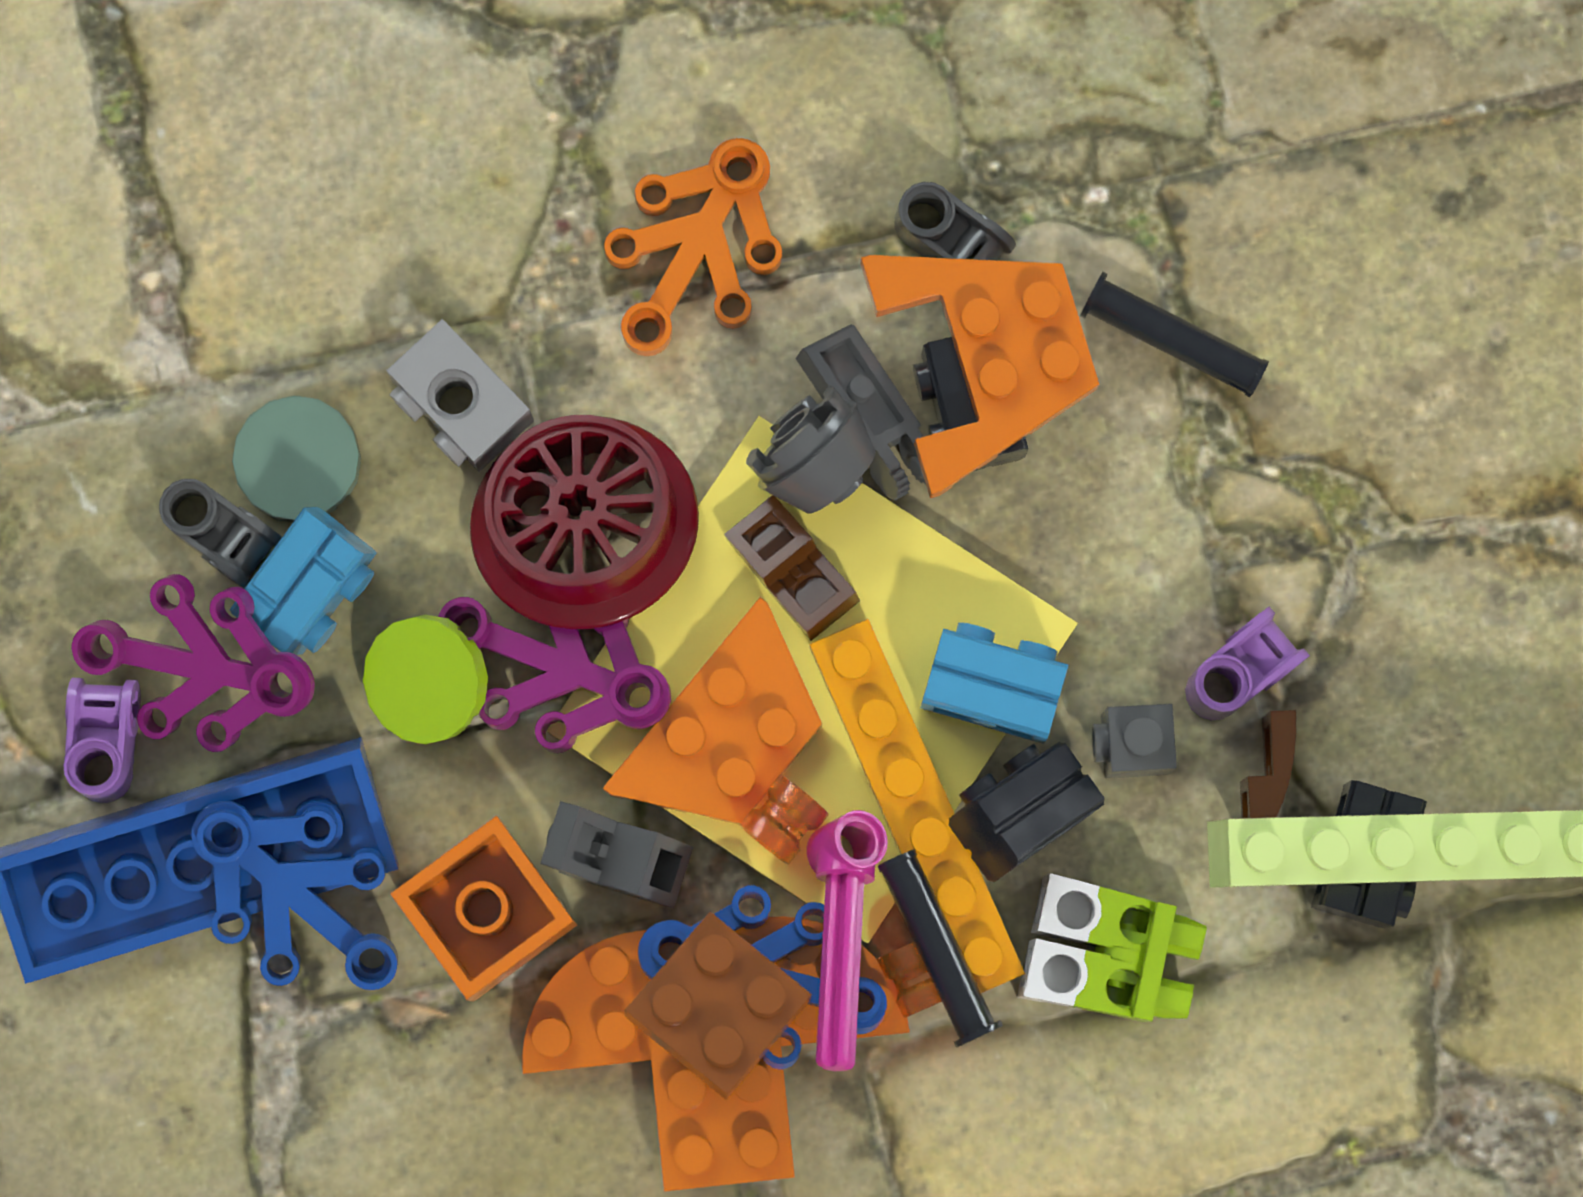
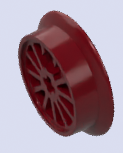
[470,415,699,629]

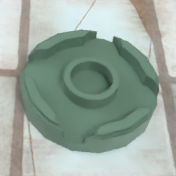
[232,395,362,523]

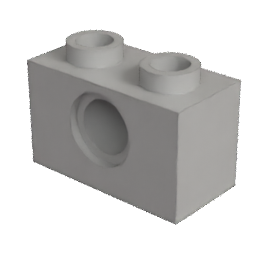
[386,319,534,472]

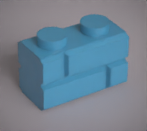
[229,507,377,655]
[920,622,1068,744]

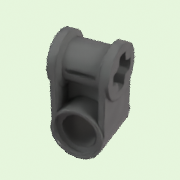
[894,182,1016,261]
[159,479,282,589]

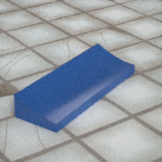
[0,737,399,984]

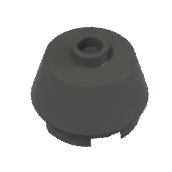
[746,386,876,514]

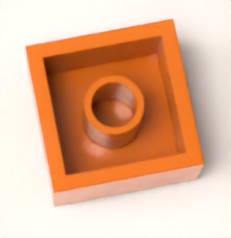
[390,816,578,1002]

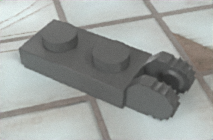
[795,324,926,501]

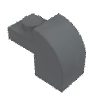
[540,801,693,909]

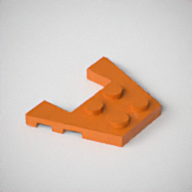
[860,255,1099,498]

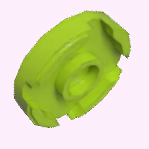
[363,614,488,744]

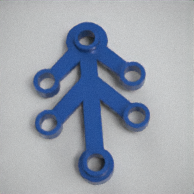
[191,801,398,990]
[638,885,887,1069]

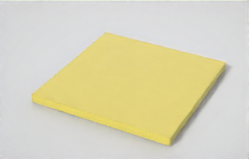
[547,416,1078,945]

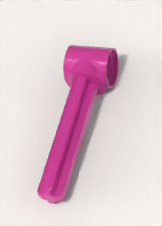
[807,810,888,1071]

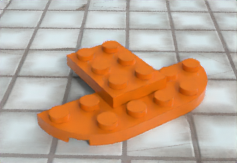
[522,916,910,1192]

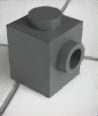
[1092,704,1177,779]

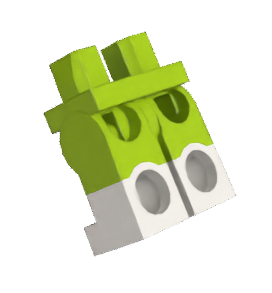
[1017,873,1207,1022]

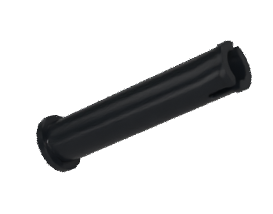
[1080,271,1269,397]
[878,849,1004,1048]

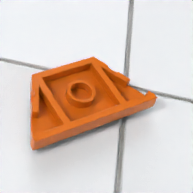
[603,597,822,825]

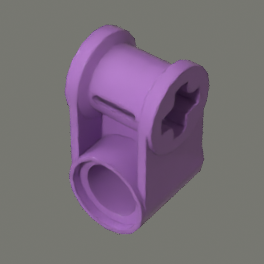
[1185,606,1310,721]
[64,677,141,804]

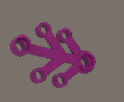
[72,574,315,752]
[438,597,671,754]

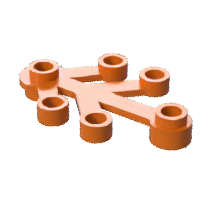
[604,138,782,356]

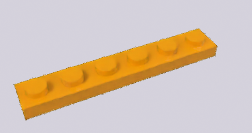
[809,619,1025,993]

